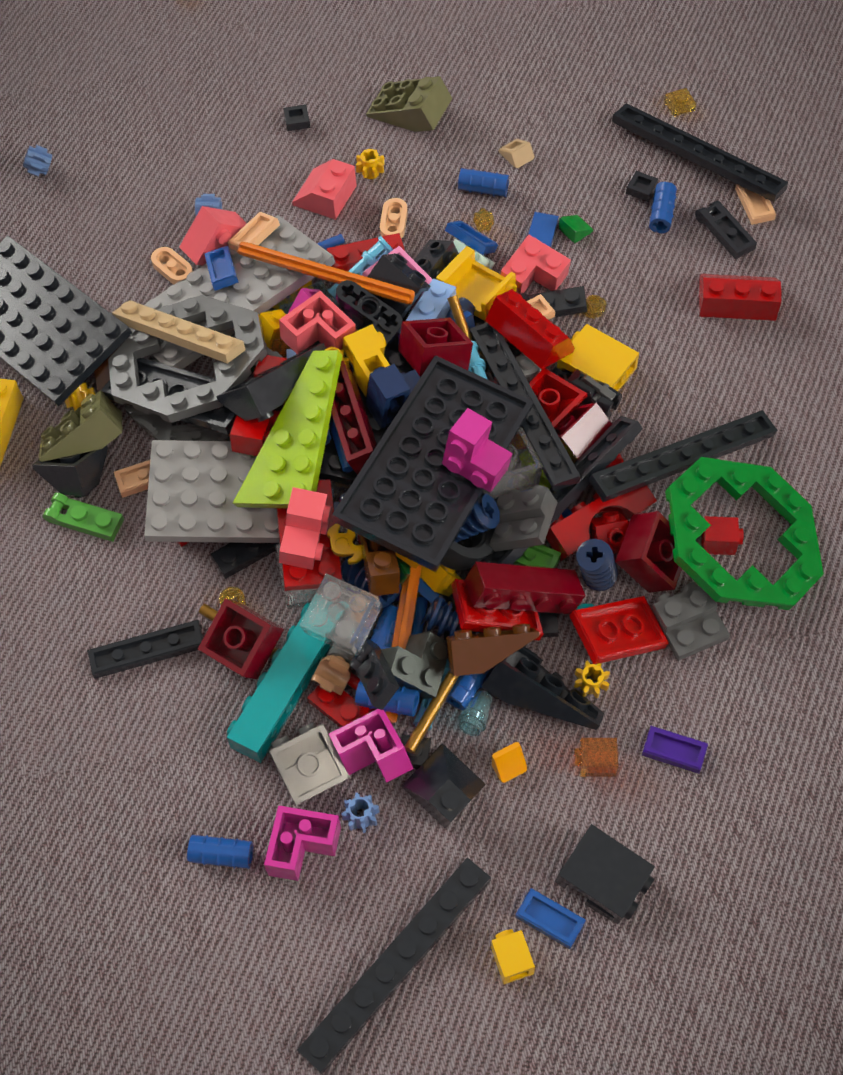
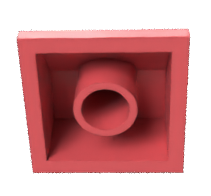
[292,159,357,220]

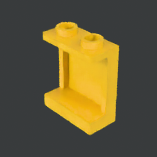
[436,246,517,322]
[557,324,639,391]

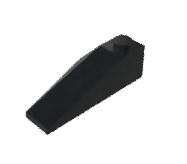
[216,343,326,422]
[482,646,604,730]

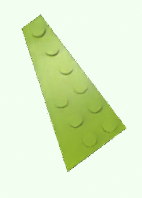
[233,350,342,508]

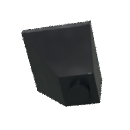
[32,445,108,498]
[401,743,486,828]

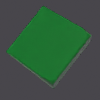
[559,215,593,244]

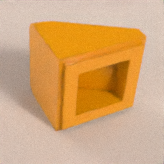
[492,742,527,783]

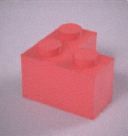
[179,206,247,266]
[500,234,571,293]
[279,291,356,354]
[279,487,331,570]

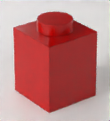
[701,516,744,555]

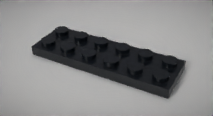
[101,358,237,435]

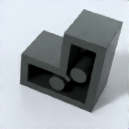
[381,632,448,700]

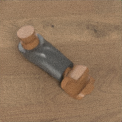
[311,598,378,696]

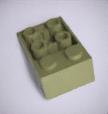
[366,76,452,132]
[39,390,122,462]

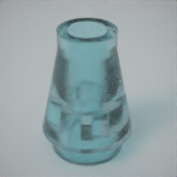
[458,691,493,736]

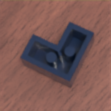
[365,364,420,429]

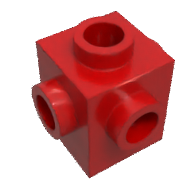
[590,511,630,554]

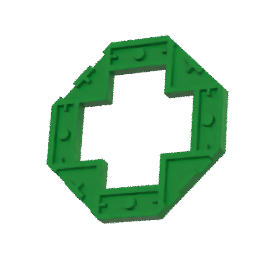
[665,457,824,610]

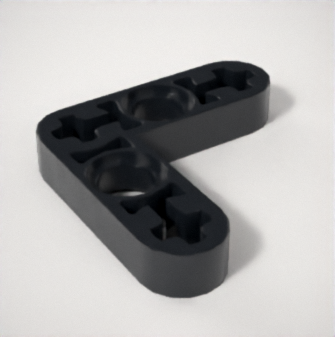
[336,280,403,373]

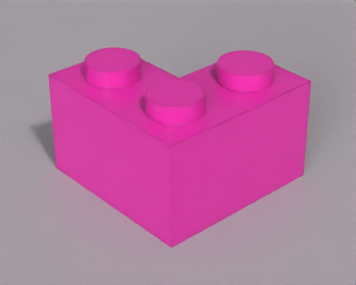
[442,408,513,493]
[329,709,413,783]
[264,805,341,881]

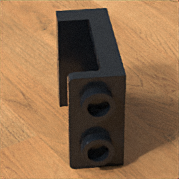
[368,253,431,324]
[555,824,655,924]

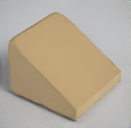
[499,139,534,168]

